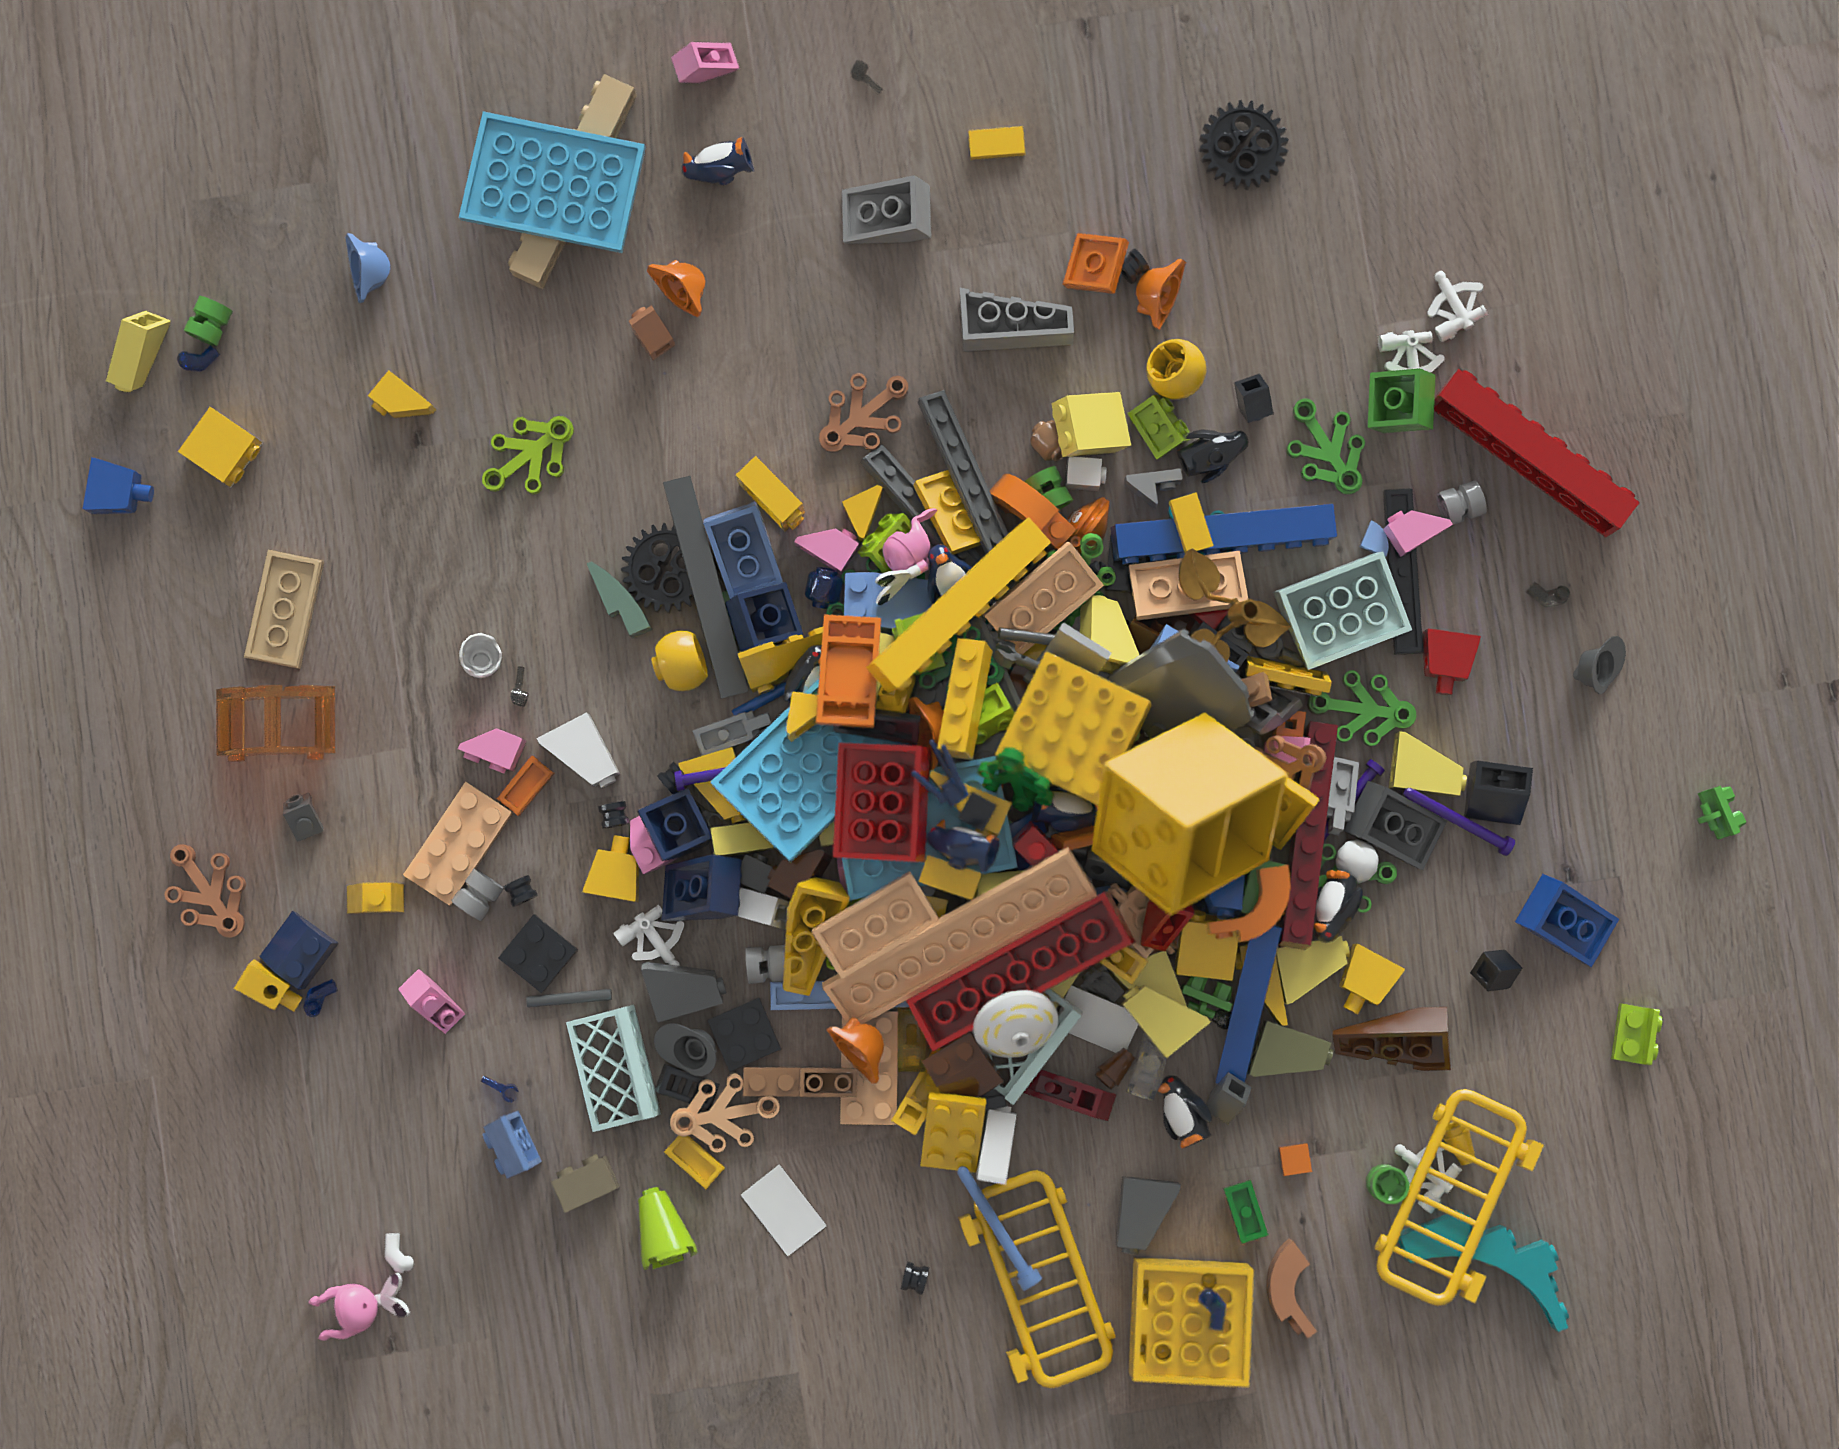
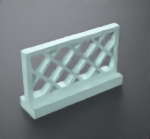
[988,989,1083,1105]
[566,1005,661,1132]

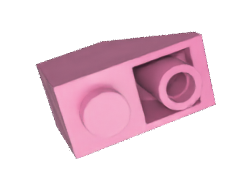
[458,728,526,774]
[399,969,465,1034]

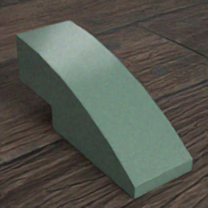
[587,561,652,639]

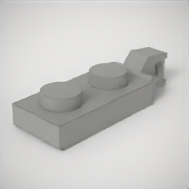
[692,711,772,756]
[1327,757,1359,836]

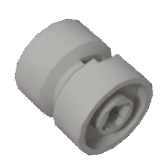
[1436,480,1487,525]
[451,868,504,921]
[746,945,785,984]

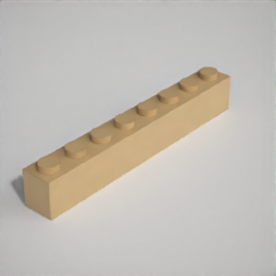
[508,74,637,289]

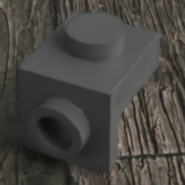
[283,793,323,842]

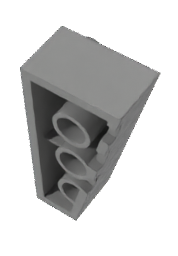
[960,288,1074,352]

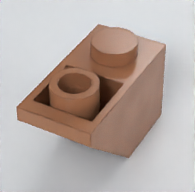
[629,305,675,360]

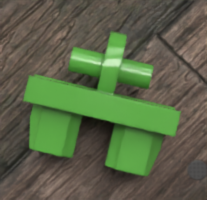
[1697,785,1746,840]
[1181,976,1233,1019]

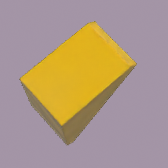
[842,485,883,542]
[786,692,818,742]

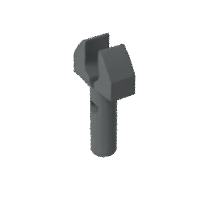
[993,641,1040,672]

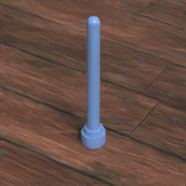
[957,1166,1042,1291]

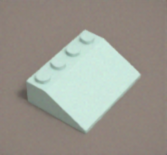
[1273,552,1412,670]

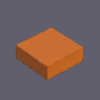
[1279,1143,1312,1176]

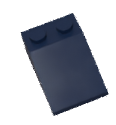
[662,854,742,921]

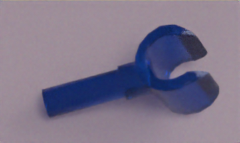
[481,1076,519,1102]

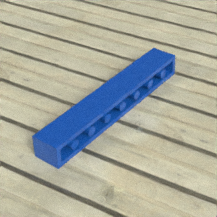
[1110,504,1337,565]

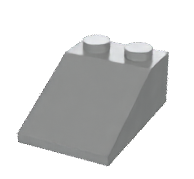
[842,175,931,244]

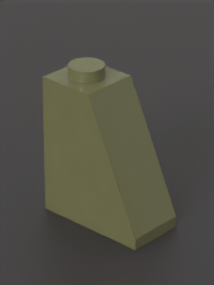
[1248,1020,1333,1077]

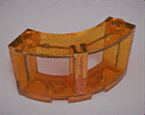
[216,685,335,762]

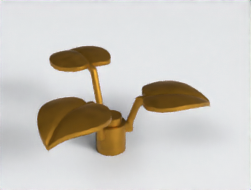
[1178,548,1291,662]

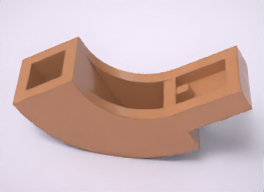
[1267,1238,1317,1338]

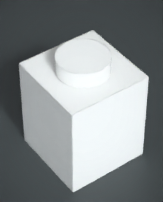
[1066,456,1107,491]

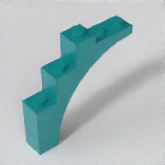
[1398,1210,1569,1332]

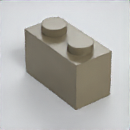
[551,1154,620,1213]

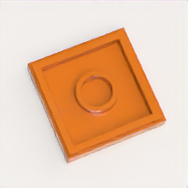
[1063,233,1129,294]

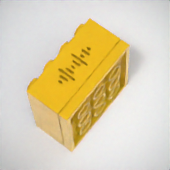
[995,651,1152,806]
[1128,1257,1254,1387]

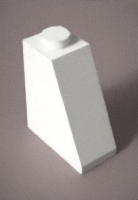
[537,712,620,788]
[738,888,790,930]
[976,1106,1017,1185]

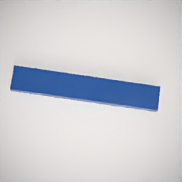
[1215,926,1282,1084]

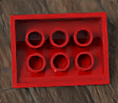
[833,743,931,862]

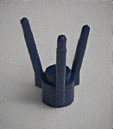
[911,739,969,807]

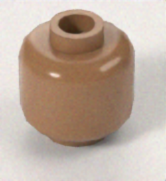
[1030,420,1064,461]

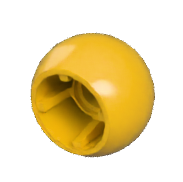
[1146,339,1207,400]
[651,630,708,691]

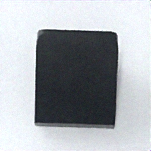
[958,792,997,832]

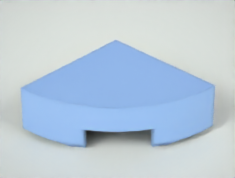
[1359,520,1388,557]

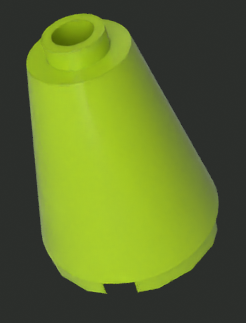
[638,1187,698,1270]

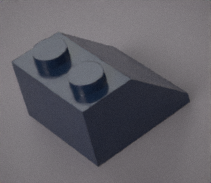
[725,582,804,652]
[637,788,712,861]
[259,911,338,989]

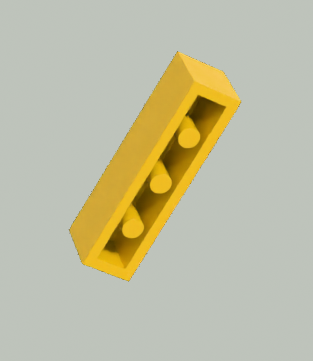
[937,638,992,760]

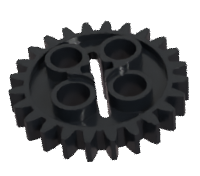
[1199,100,1289,190]
[621,523,693,614]

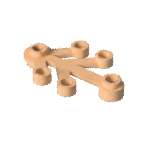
[670,1074,780,1153]

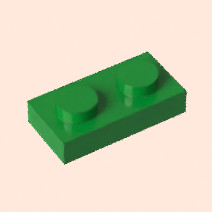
[1223,1180,1268,1244]

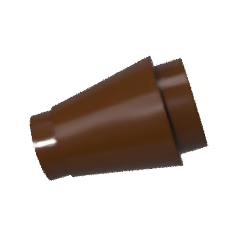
[1095,1047,1136,1090]

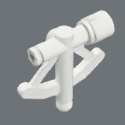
[1428,271,1488,342]
[1378,330,1445,373]
[613,904,684,966]
[1395,1142,1462,1214]

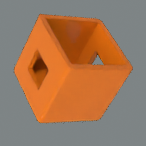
[1272,711,1306,737]

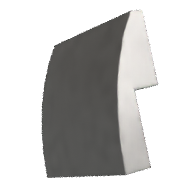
[1244,687,1303,735]

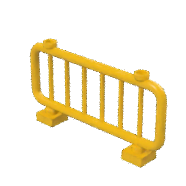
[1375,1089,1544,1306]
[958,1170,1116,1388]

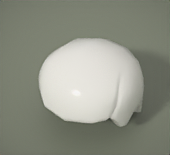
[459,633,502,679]
[1335,839,1379,884]

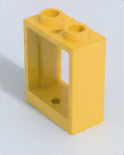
[736,456,805,531]

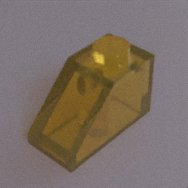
[897,1007,926,1072]

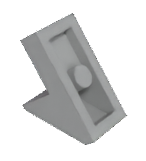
[1124,469,1183,509]

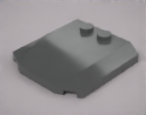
[1108,629,1254,740]

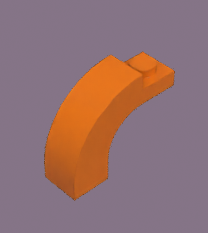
[989,474,1076,550]
[1206,865,1290,942]

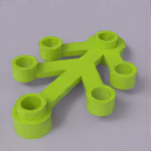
[482,416,574,494]

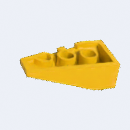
[738,627,823,695]
[783,877,850,996]

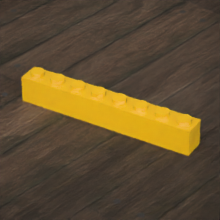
[866,517,1051,693]

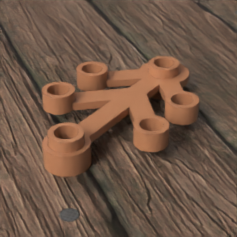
[819,373,908,452]
[1253,735,1326,792]
[164,844,246,938]

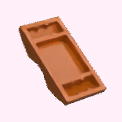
[816,615,881,728]

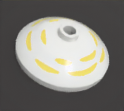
[973,991,1058,1058]

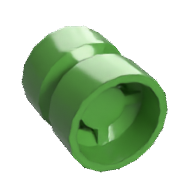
[183,296,233,347]
[1025,466,1073,510]
[1366,1164,1409,1204]

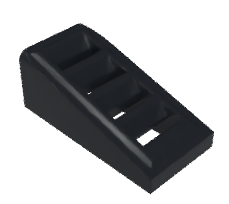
[655,1064,720,1110]

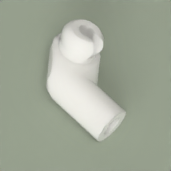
[385,1233,413,1273]

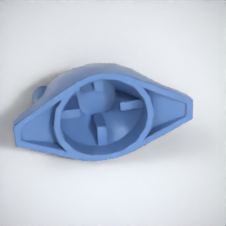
[345,233,390,303]

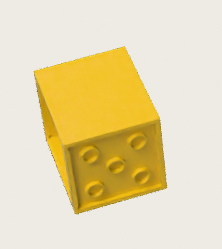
[1091,713,1287,915]

